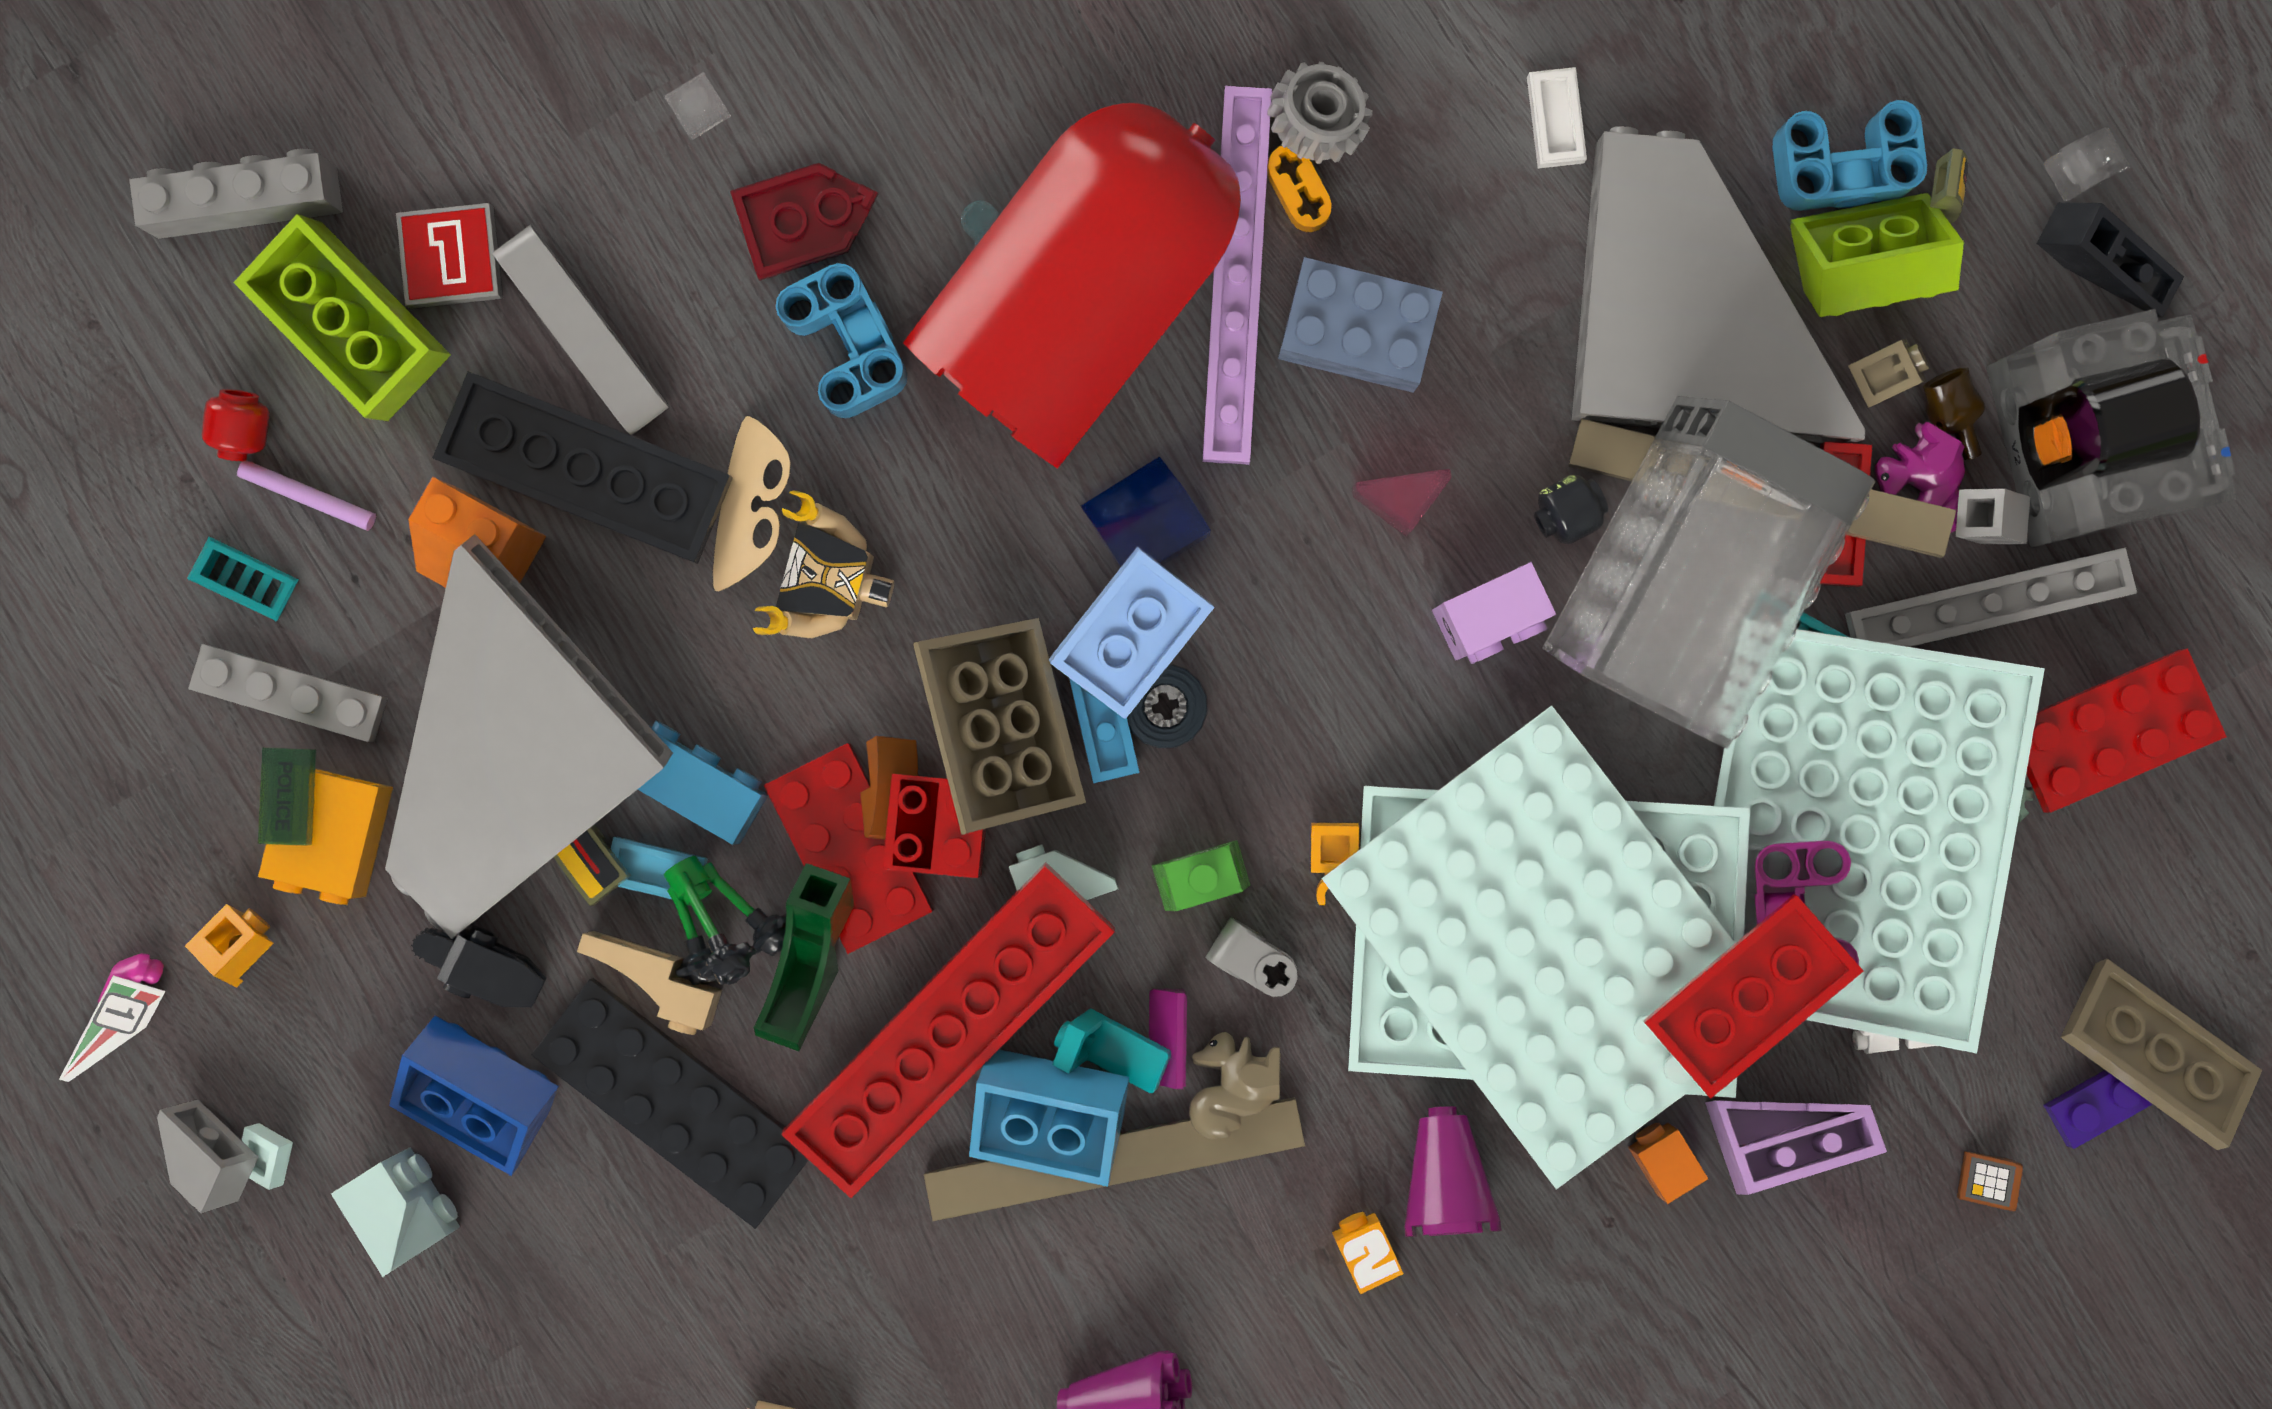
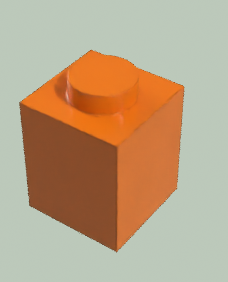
[1628,1123,1708,1204]

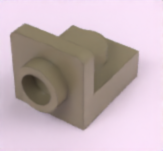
[1848,338,1930,408]

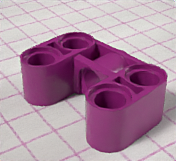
[1755,841,1859,965]

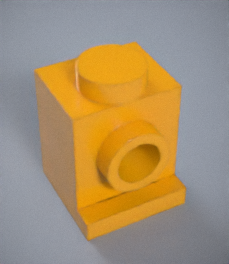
[185,904,274,988]

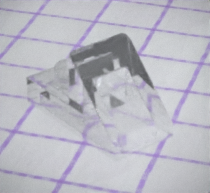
[2044,126,2131,201]

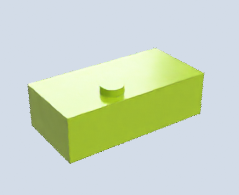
[233,214,451,421]

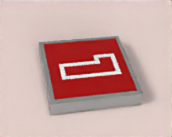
[396,203,503,309]

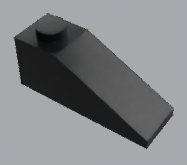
[2036,202,2184,318]

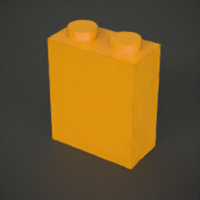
[258,765,393,905]

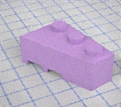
[1705,1101,1887,1195]

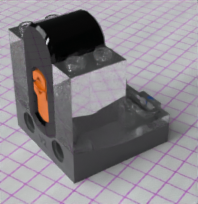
[1986,309,2237,548]

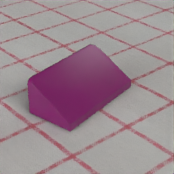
[1149,989,1187,1089]

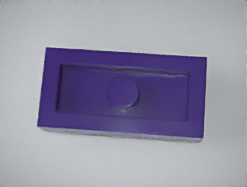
[2043,1070,2152,1149]

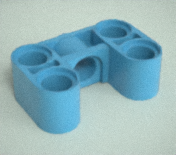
[1772,100,1927,211]
[776,263,907,418]

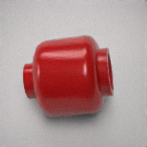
[202,389,270,461]

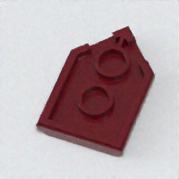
[730,163,878,281]

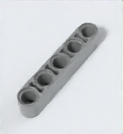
[493,225,669,436]

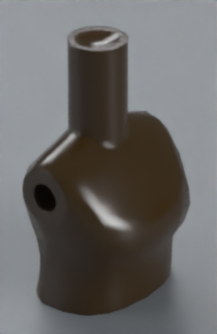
[1923,368,1985,460]

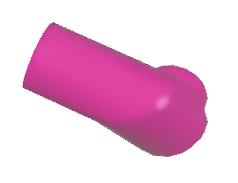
[97,953,164,1003]

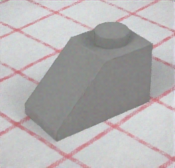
[157,1100,258,1213]

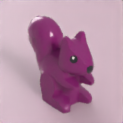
[1874,422,1965,533]

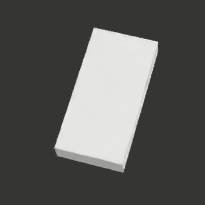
[1527,67,1587,169]

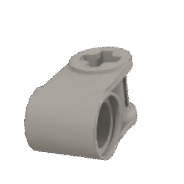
[1205,917,1297,997]

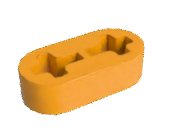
[1267,146,1332,232]

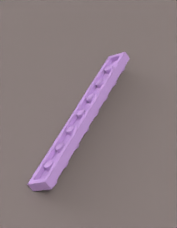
[1202,86,1272,465]

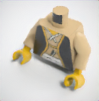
[753,490,894,639]

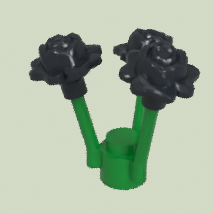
[664,855,786,985]

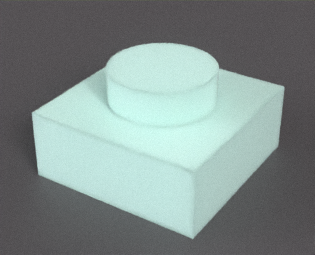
[242,1123,293,1190]

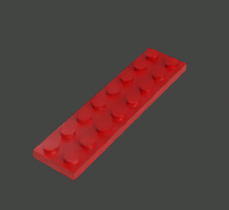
[781,862,1115,1198]

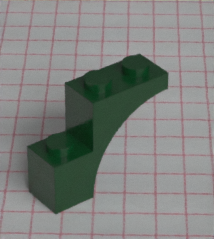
[753,863,854,1052]

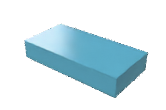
[611,837,708,899]

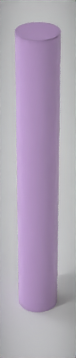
[237,460,376,531]

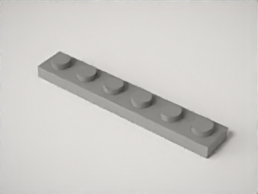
[1845,547,2137,647]

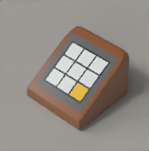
[1957,1151,2023,1211]

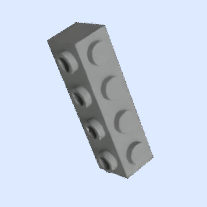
[129,149,343,239]

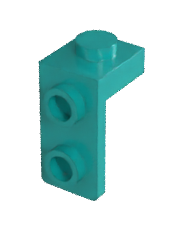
[1052,1008,1171,1093]

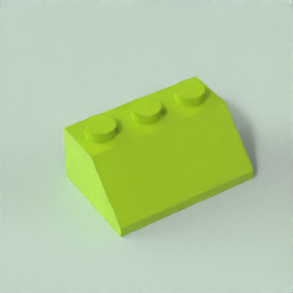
[1790,193,1964,317]

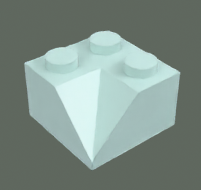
[331,1147,460,1277]

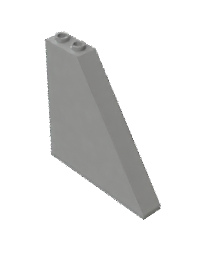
[1572,126,1865,444]
[385,534,673,939]

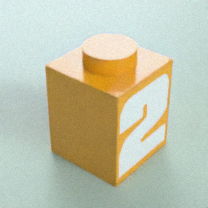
[1332,1212,1404,1294]

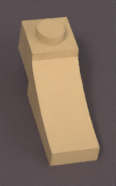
[577,931,722,1035]

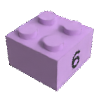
[1432,562,1556,664]

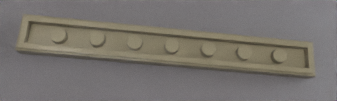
[1568,418,1956,558]
[924,1097,1305,1221]

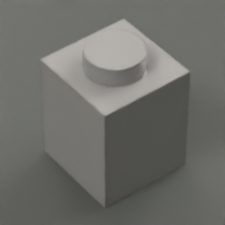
[1956,489,2030,544]

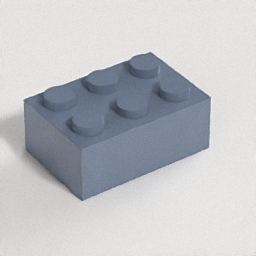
[1278,257,1443,393]

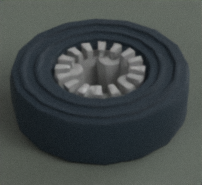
[1127,664,1207,748]

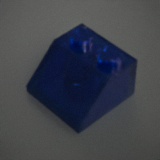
[1080,456,1211,569]

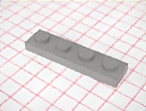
[188,644,388,742]

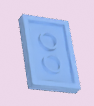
[1049,546,1214,719]

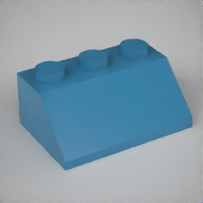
[969,1050,1129,1187]

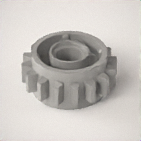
[1267,61,1372,164]

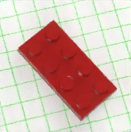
[2026,649,2227,813]
[764,743,934,954]
[1643,894,1864,1099]

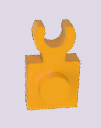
[1311,823,1359,905]

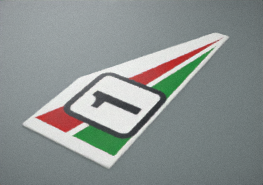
[59,975,165,1082]

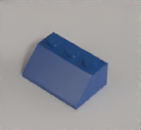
[389,1016,559,1176]

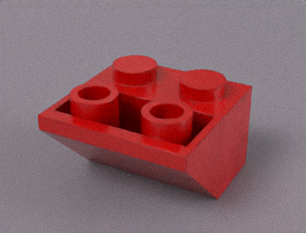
[882,774,986,878]

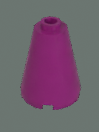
[1404,1106,1502,1237]

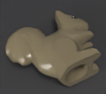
[1189,1032,1281,1140]

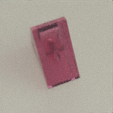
[1352,469,1451,536]

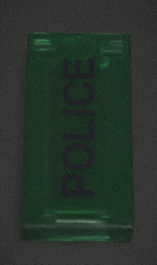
[258,748,316,846]

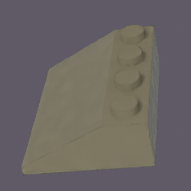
[913,618,1086,834]

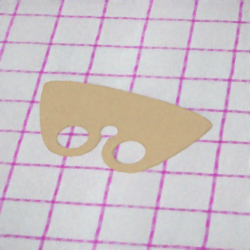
[713,416,791,592]

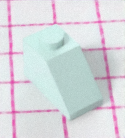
[1009,844,1118,900]

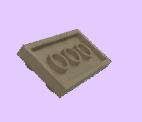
[2060,959,2262,1150]

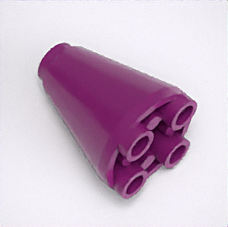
[1057,1350,1192,1409]

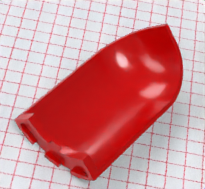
[903,103,1241,469]

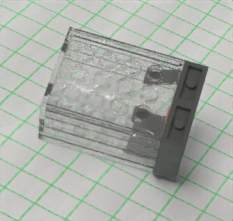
[1542,396,1875,749]

